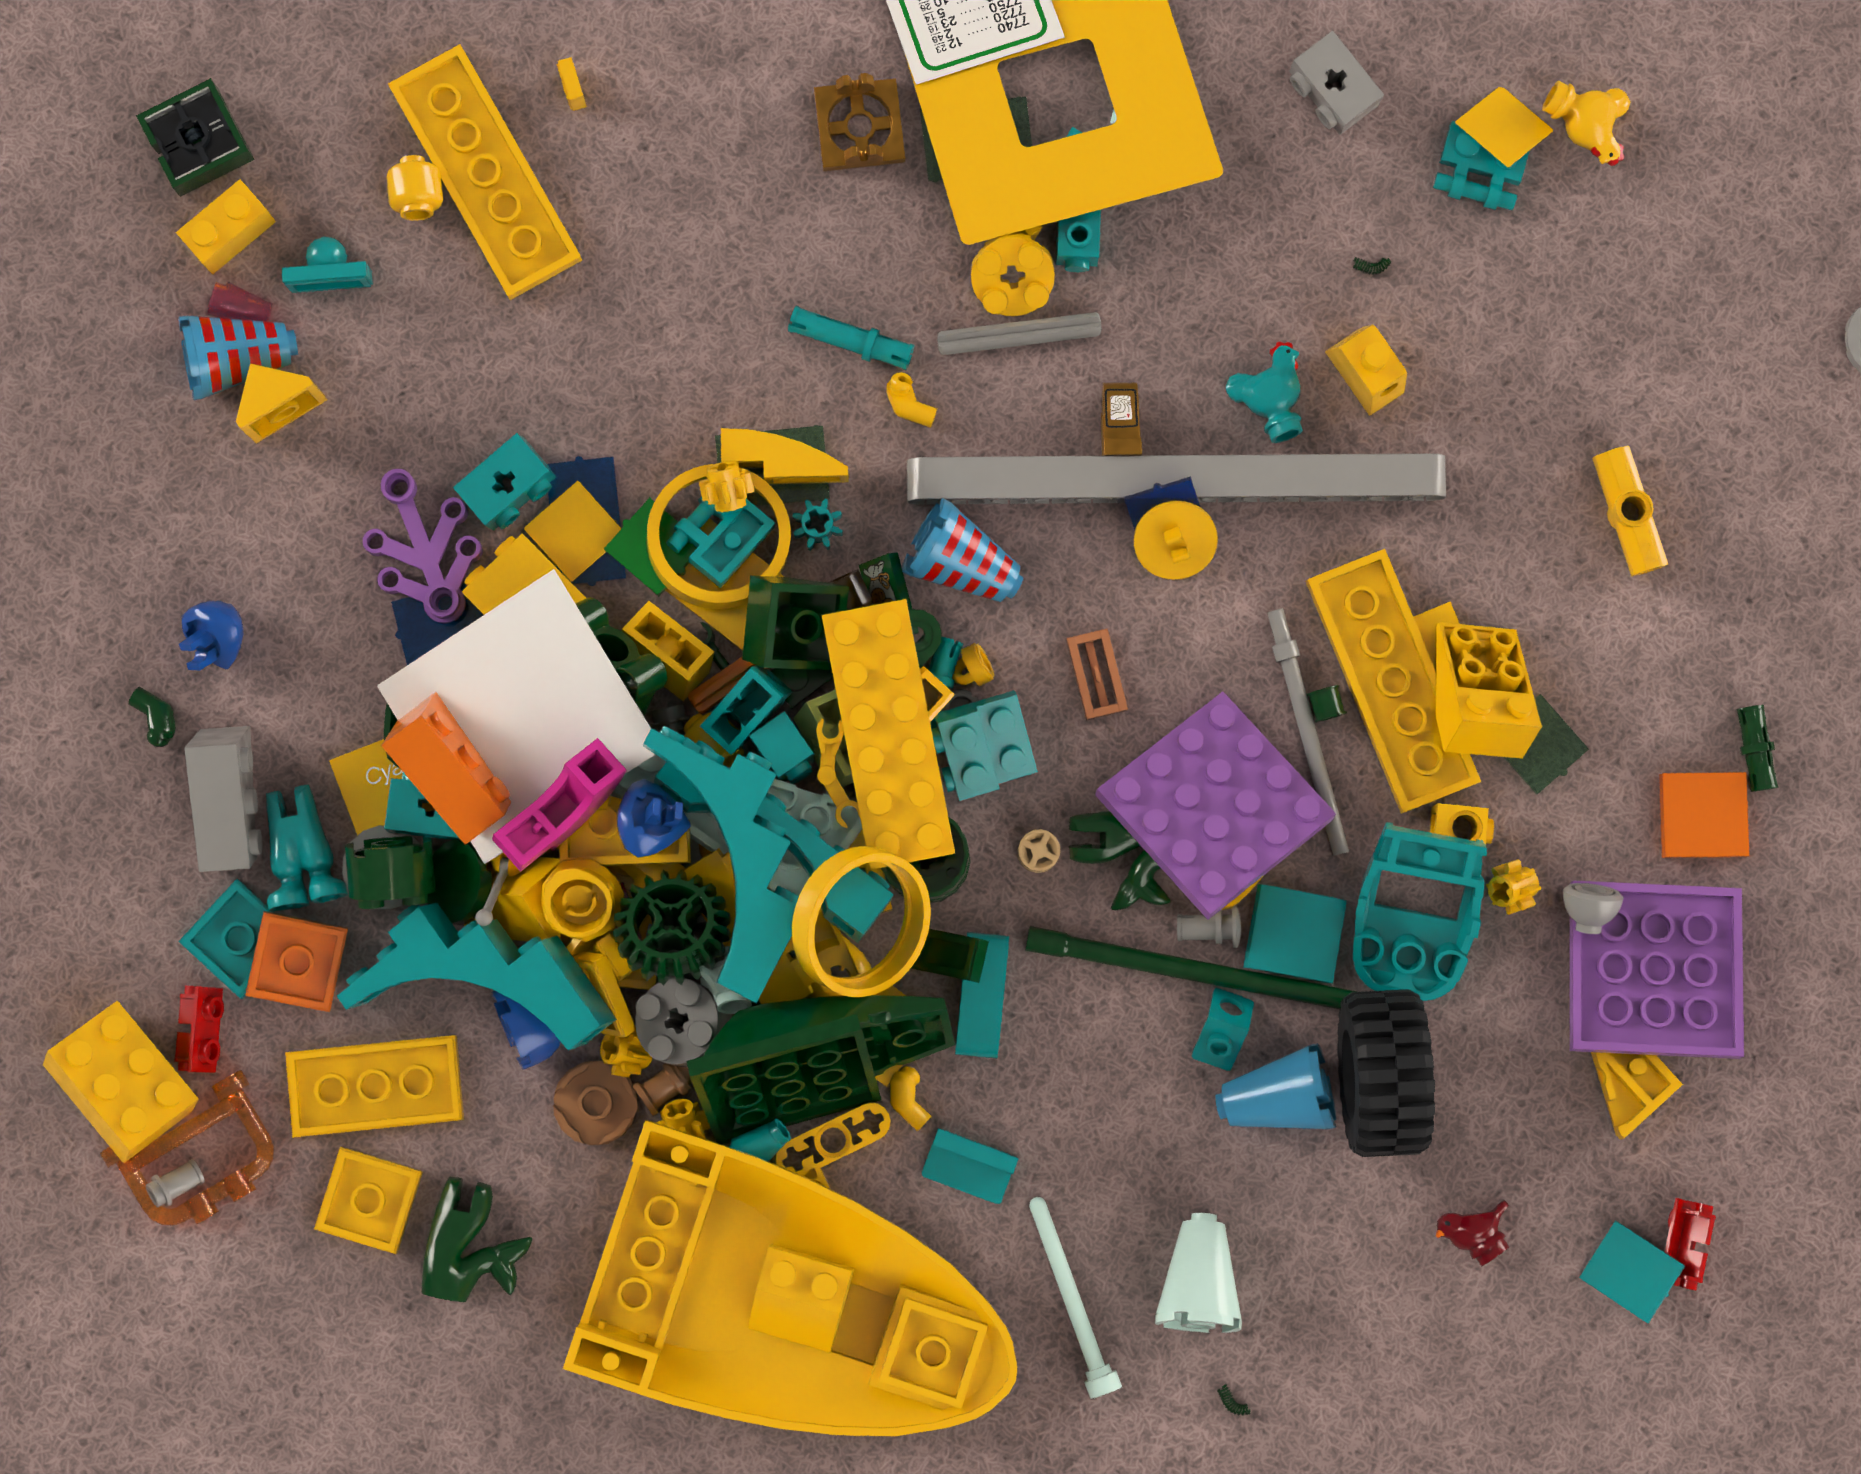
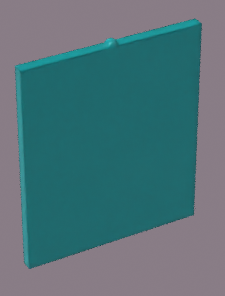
[1579,1220,1685,1324]

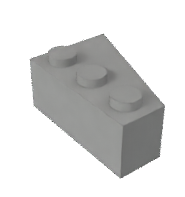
[184,726,263,872]

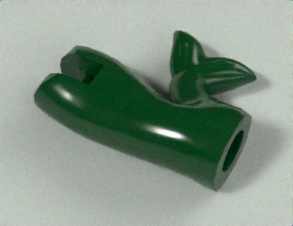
[1068,811,1171,911]
[421,1176,532,1302]

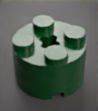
[345,836,436,909]

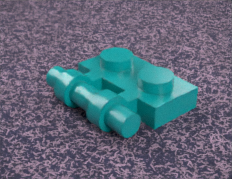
[1433,121,1530,211]
[666,496,776,588]

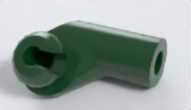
[128,687,176,747]

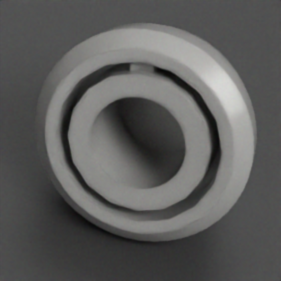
[1563,883,1624,934]

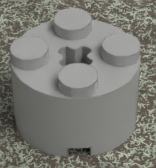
[635,978,732,1068]

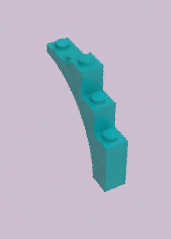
[643,726,799,1003]
[337,903,617,1051]

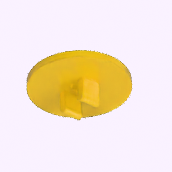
[1134,501,1218,580]

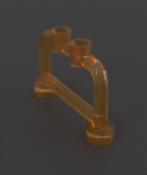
[100,1070,274,1226]

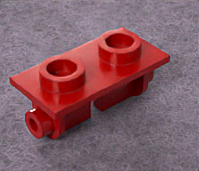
[174,985,224,1073]
[1664,1198,1716,1291]

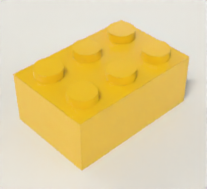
[43,1000,199,1163]

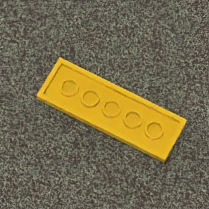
[388,44,582,300]
[1305,549,1481,814]
[821,599,955,870]

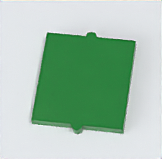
[604,497,697,597]

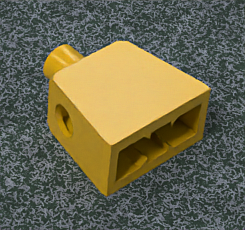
[1325,324,1407,416]

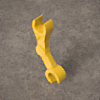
[816,719,860,828]

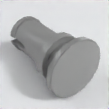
[1177,906,1241,948]

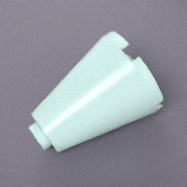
[1155,1213,1242,1333]

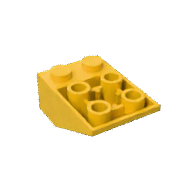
[1436,622,1542,759]

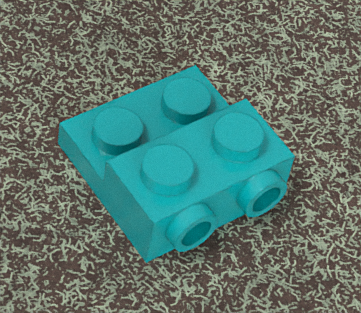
[931,690,1038,801]

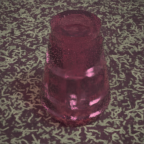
[207,281,273,322]

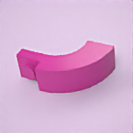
[492,738,626,872]

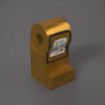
[1101,383,1142,456]

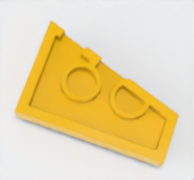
[559,796,691,866]

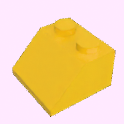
[748,1244,855,1352]

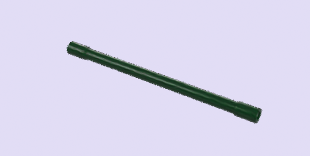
[1025,926,1357,1009]

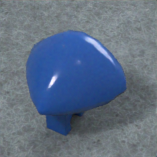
[179,601,244,671]
[617,779,691,858]

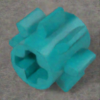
[792,498,843,551]

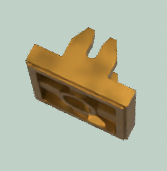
[814,73,905,171]

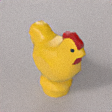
[1542,80,1631,166]

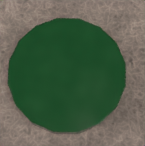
[427,839,492,925]

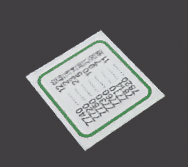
[886,0,1065,85]

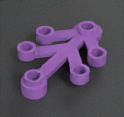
[363,469,483,624]

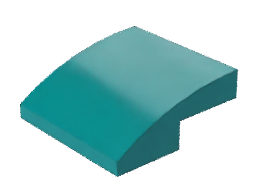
[1243,884,1347,984]

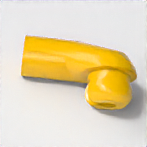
[890,1066,932,1132]

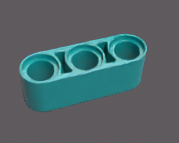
[955,932,1009,1059]

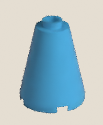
[1215,1043,1336,1129]

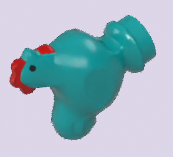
[1226,342,1303,443]

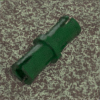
[1737,705,1779,792]

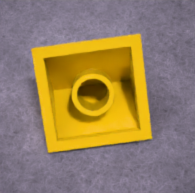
[236,364,327,444]
[490,857,561,942]

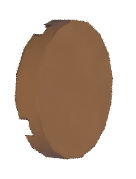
[553,1060,638,1145]

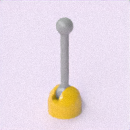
[475,853,520,926]

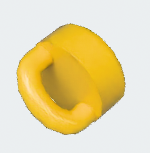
[952,643,995,687]

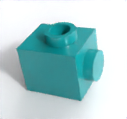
[1056,210,1101,272]

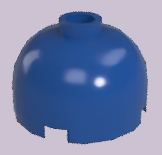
[491,991,561,1070]

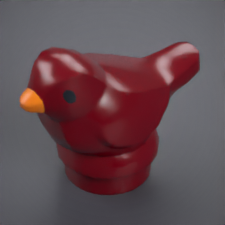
[1435,1200,1509,1267]

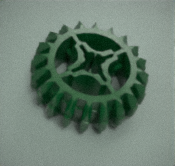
[613,869,731,986]

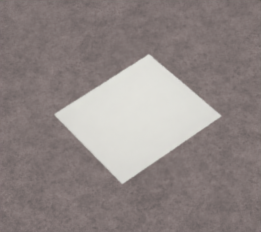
[377,569,655,864]

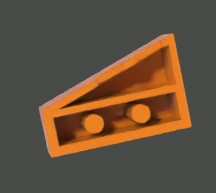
[381,692,511,845]

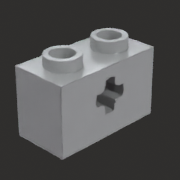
[1289,31,1384,135]

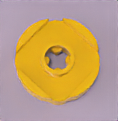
[971,232,1055,316]

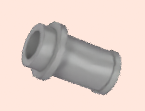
[146,1159,205,1207]

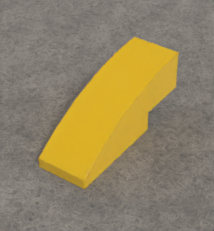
[720,428,849,484]

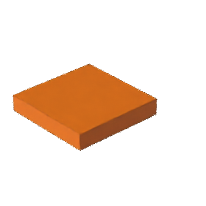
[1659,772,1749,858]
[245,911,348,1012]

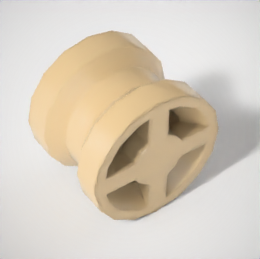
[1017,829,1060,873]

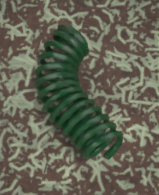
[1353,257,1391,275]
[1217,1384,1251,1416]

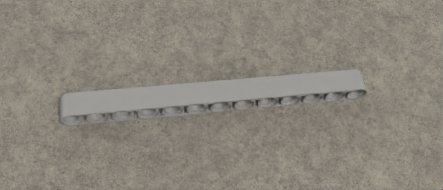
[907,454,1446,504]

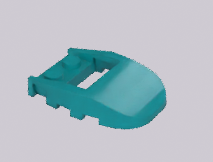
[1353,822,1487,1001]

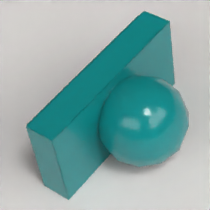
[282,236,373,293]

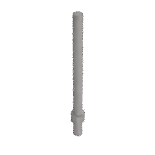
[1267,608,1349,856]

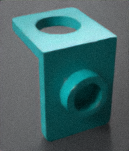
[1191,988,1254,1071]

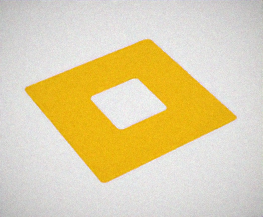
[904,0,1223,245]

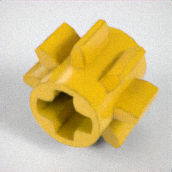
[699,461,754,512]
[1486,859,1541,915]
[600,1026,652,1078]
[656,1099,710,1139]

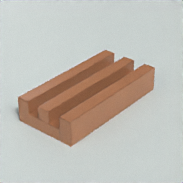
[1066,628,1128,721]

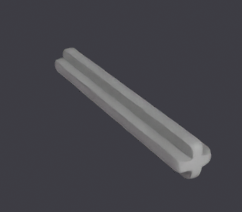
[937,312,1102,355]

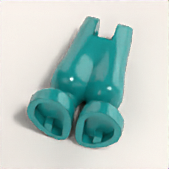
[266,785,348,911]

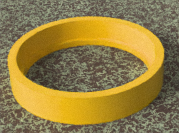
[647,464,791,609]
[792,846,931,997]

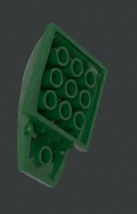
[686,995,955,1144]

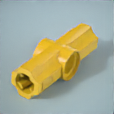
[1592,446,1668,577]

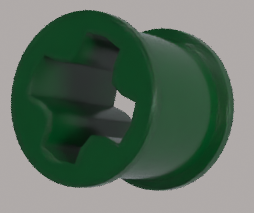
[1307,685,1347,723]

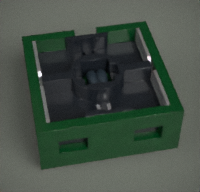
[136,78,255,197]

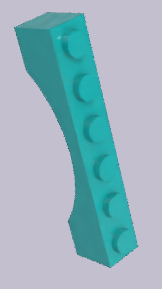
[654,737,894,943]

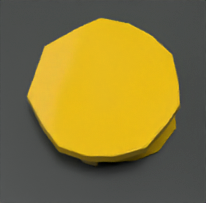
[541,859,624,942]

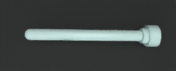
[1029,1197,1122,1399]

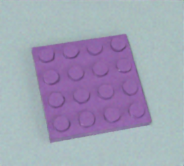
[1095,692,1336,920]
[1570,881,1744,1059]

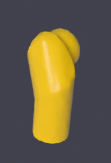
[886,372,938,428]

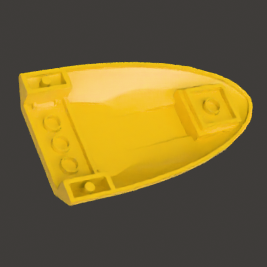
[563,1120,1018,1436]

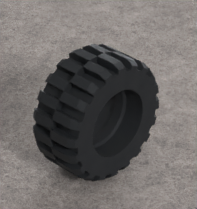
[1337,989,1435,1157]

